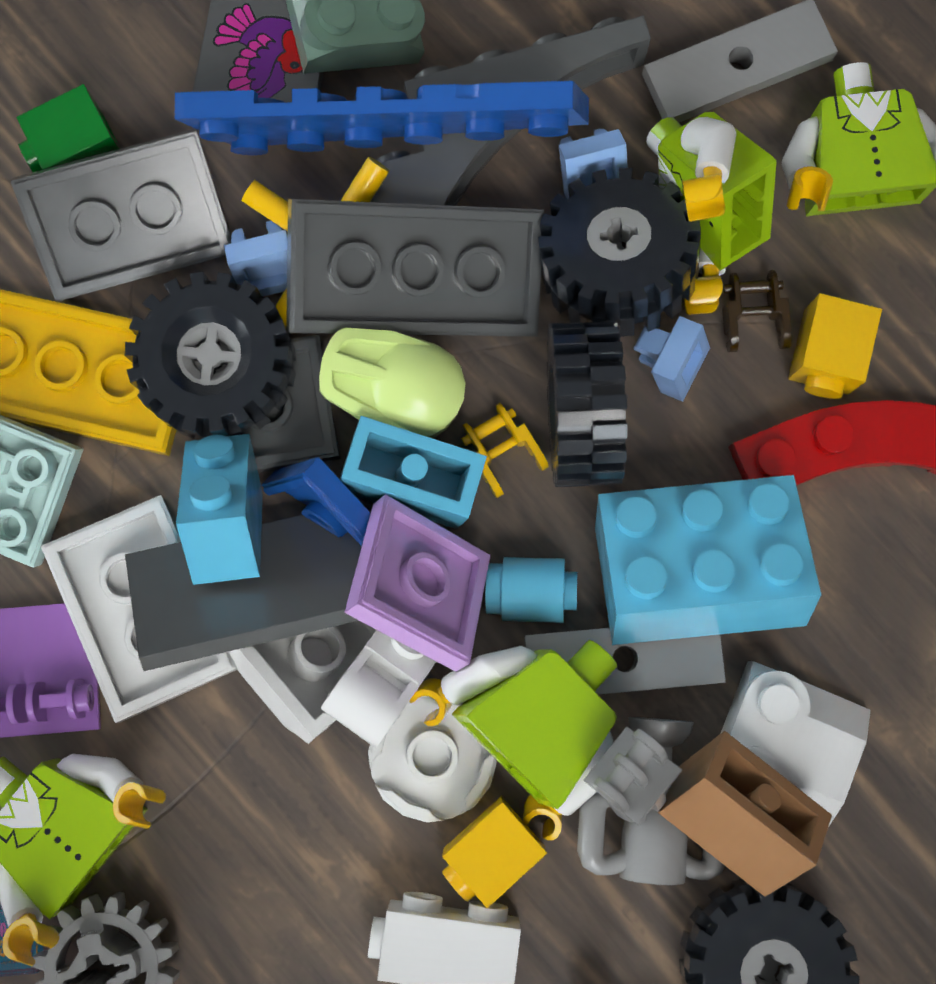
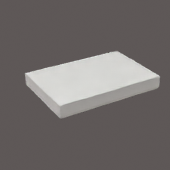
[41,495,238,723]

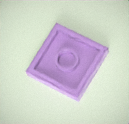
[344,494,490,672]

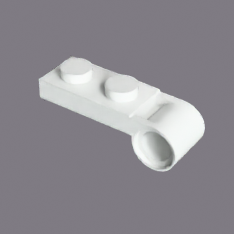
[321,630,436,748]

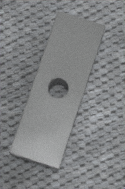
[642,0,838,122]
[524,628,726,694]

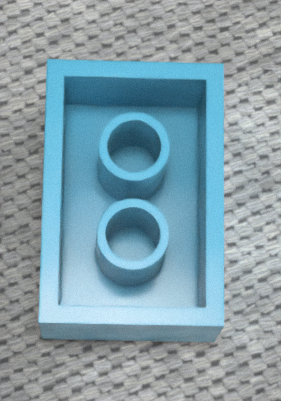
[595,475,821,645]

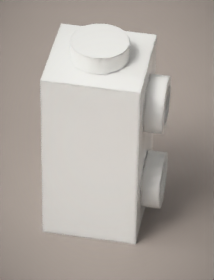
[368,892,521,984]

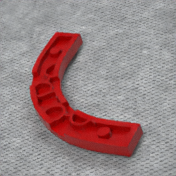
[728,400,936,486]

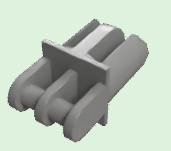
[584,727,682,826]

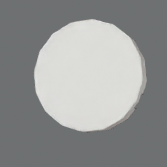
[368,696,497,823]

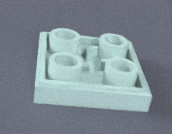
[0,415,84,567]

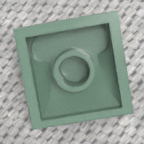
[286,0,425,74]

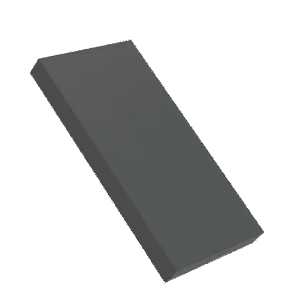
[286,199,544,337]
[125,501,374,671]

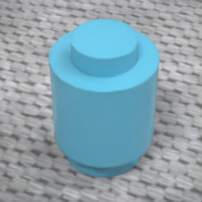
[485,557,578,623]

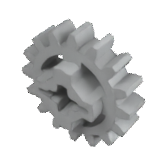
[32,892,180,984]

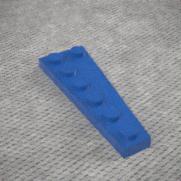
[175,81,589,155]

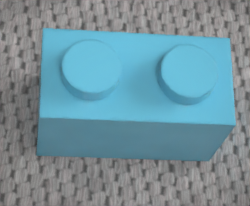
[340,416,487,529]
[176,434,263,585]

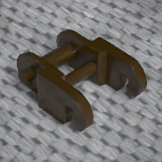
[722,270,792,353]

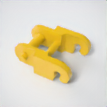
[461,403,549,498]

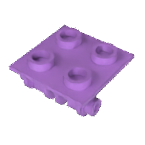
[0,603,101,738]

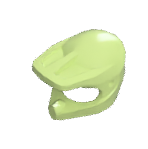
[319,328,466,438]

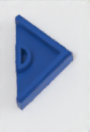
[261,457,371,546]

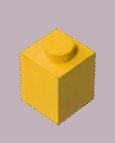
[788,293,882,399]
[442,796,547,908]

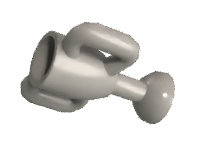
[577,717,725,885]

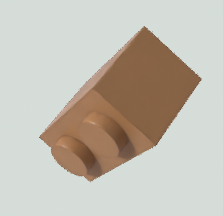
[658,731,832,897]

